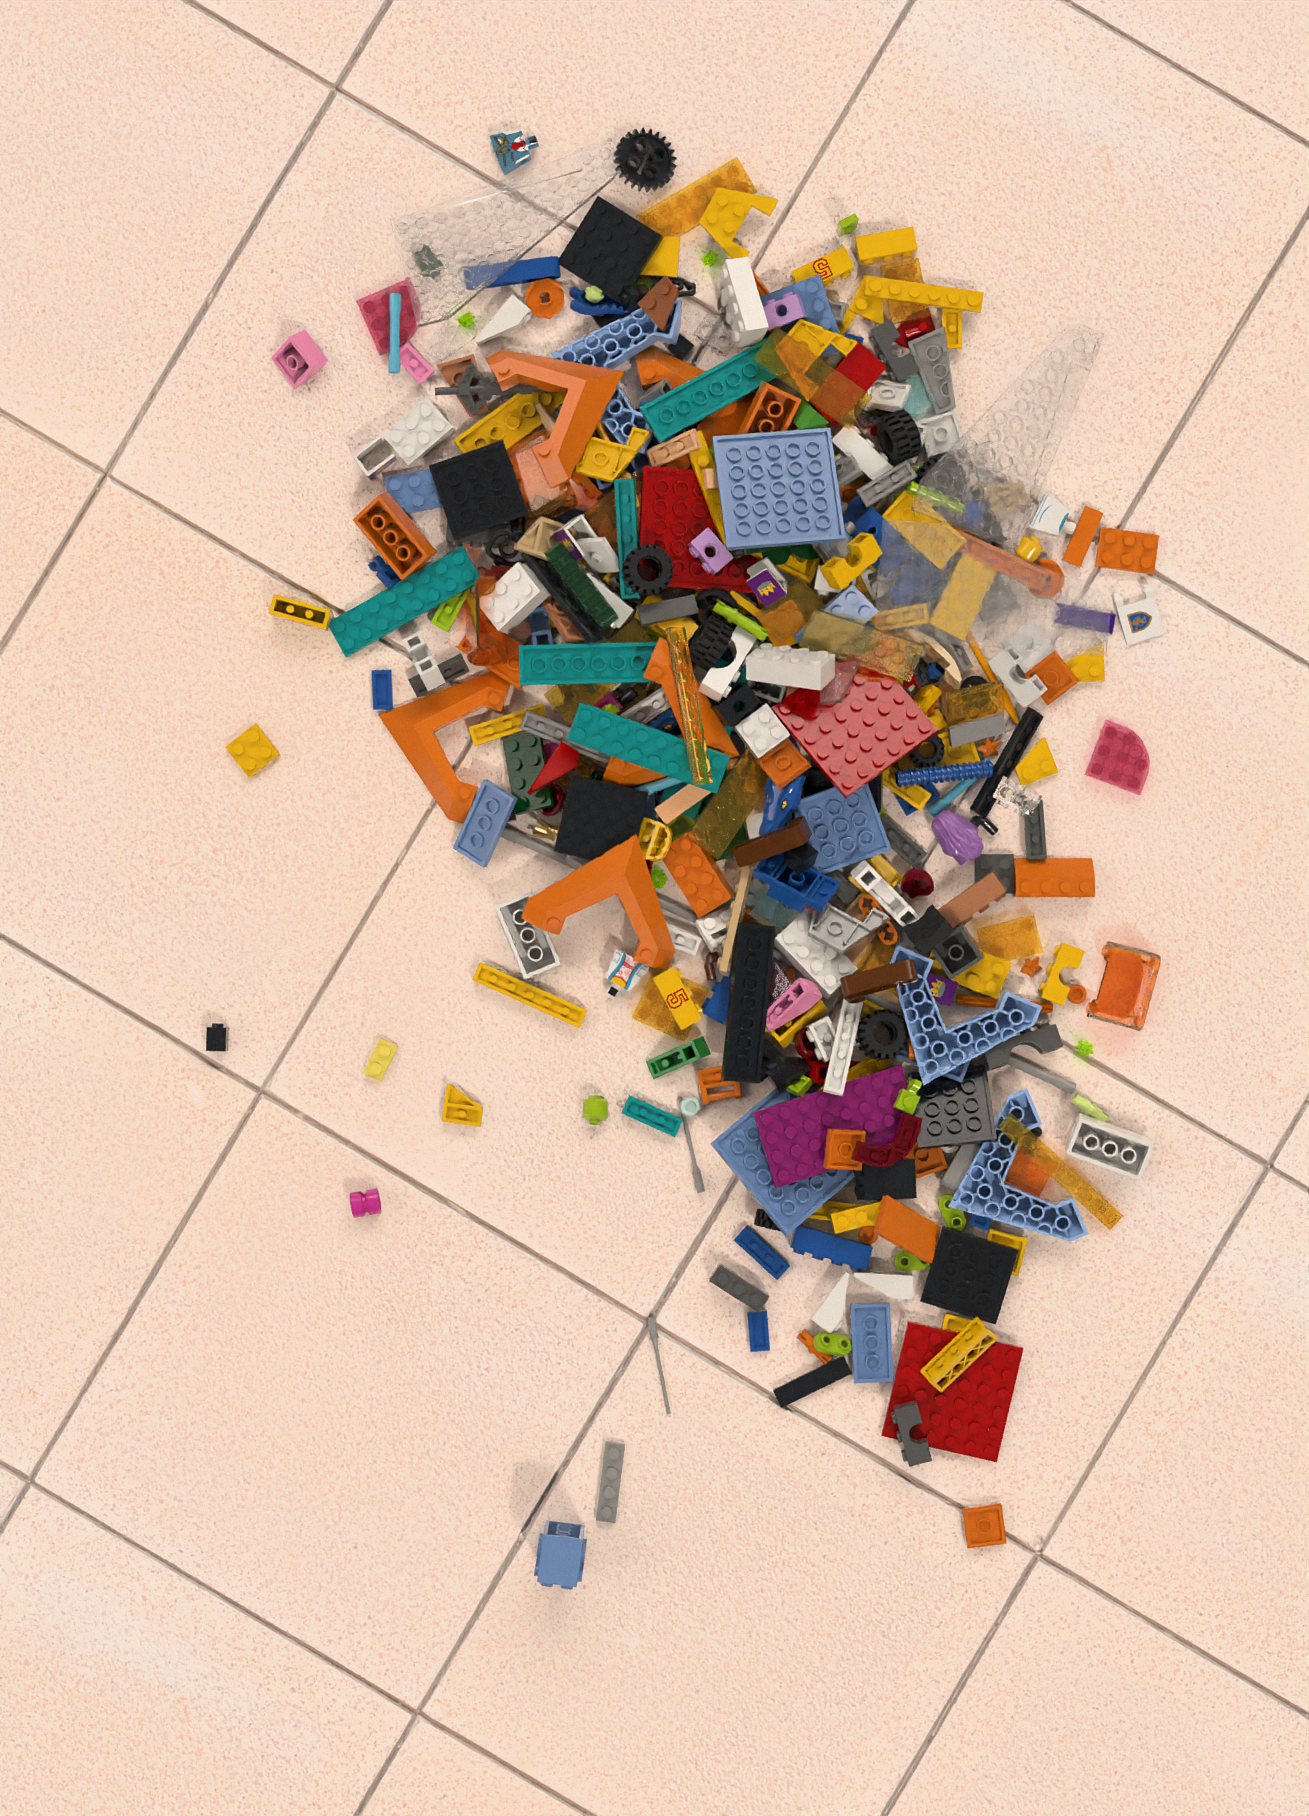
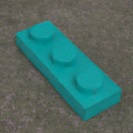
[621,1095,683,1137]

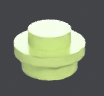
[585,286,604,303]

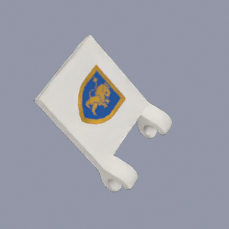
[1112,584,1165,645]

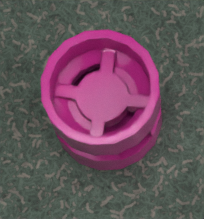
[350,1188,382,1218]

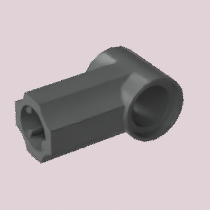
[825,870,860,906]

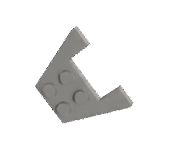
[808,897,889,955]

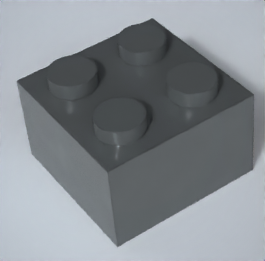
[931,924,985,980]

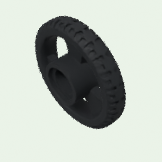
[690,588,740,631]

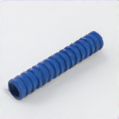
[895,760,993,788]

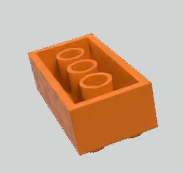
[737,380,801,435]
[352,492,438,580]
[662,829,736,918]

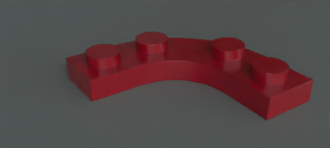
[851,1112,923,1167]

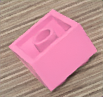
[271,330,328,389]

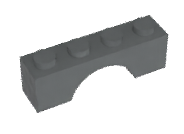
[980,1023,1063,1072]

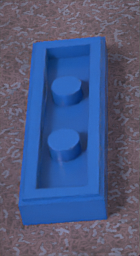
[734,1226,790,1280]

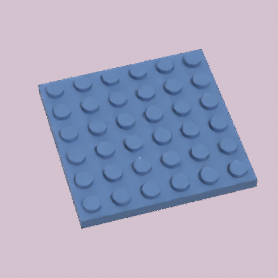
[712,428,846,550]
[710,1087,855,1236]

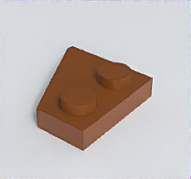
[637,276,680,332]

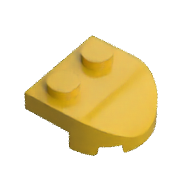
[638,817,672,862]

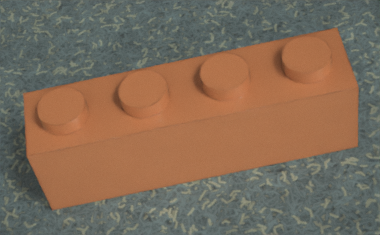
[937,870,1007,929]

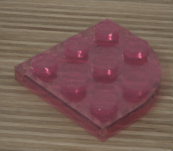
[356,278,421,356]
[1084,720,1150,796]

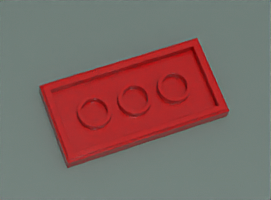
[808,341,886,428]

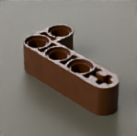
[731,816,812,867]
[840,959,918,1004]

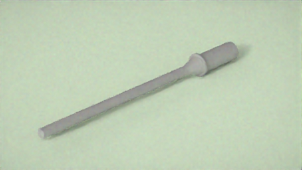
[678,1096,705,1193]
[647,1317,671,1414]

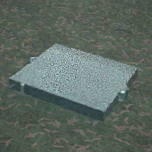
[903,375,936,418]
[749,890,795,936]

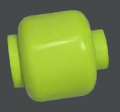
[582,1095,609,1125]

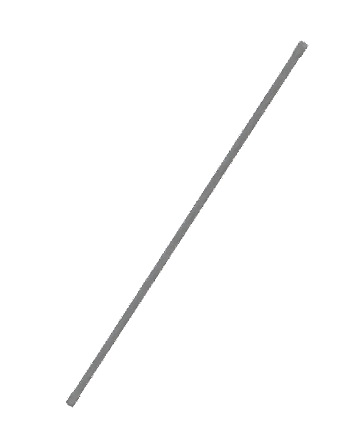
[501,826,1076,1094]

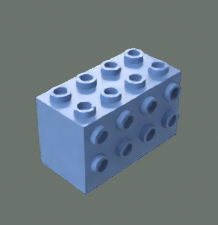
[534,1520,587,1590]

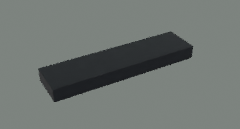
[773,1356,852,1408]

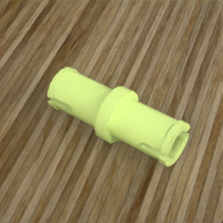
[1070,1092,1109,1122]

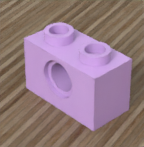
[763,292,808,331]
[688,527,734,575]

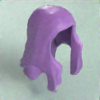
[931,811,984,865]

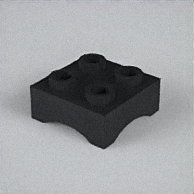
[901,904,954,955]

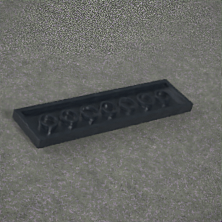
[721,922,776,1084]

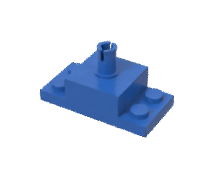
[842,496,913,579]
[753,852,841,913]

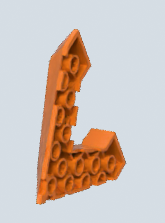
[635,347,756,470]
[486,350,625,489]
[602,637,740,787]
[378,671,511,824]
[521,834,675,969]

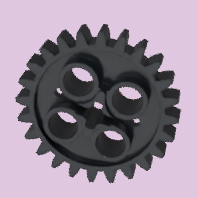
[613,128,677,192]

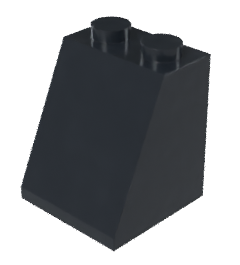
[853,1158,917,1201]

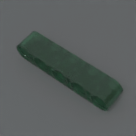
[544,541,619,630]

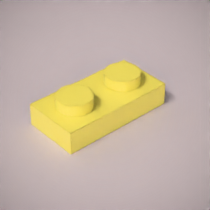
[363,1038,398,1082]

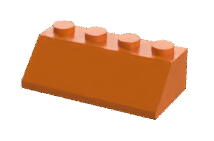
[1014,858,1095,897]

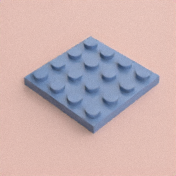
[760,274,841,361]
[794,783,892,874]

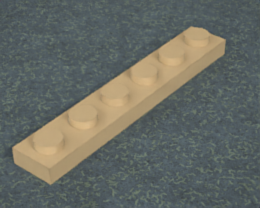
[717,863,755,977]

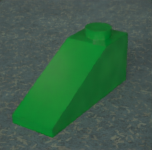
[646,1036,711,1079]

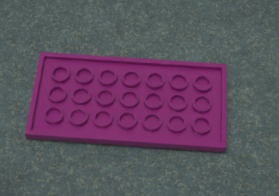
[752,1064,917,1188]

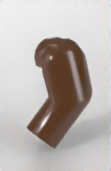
[704,951,719,981]

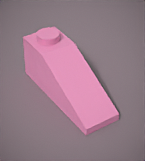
[766,977,823,1031]

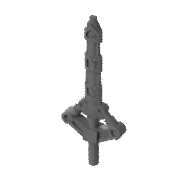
[435,364,551,415]

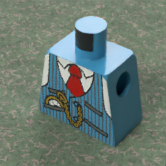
[490,130,539,175]

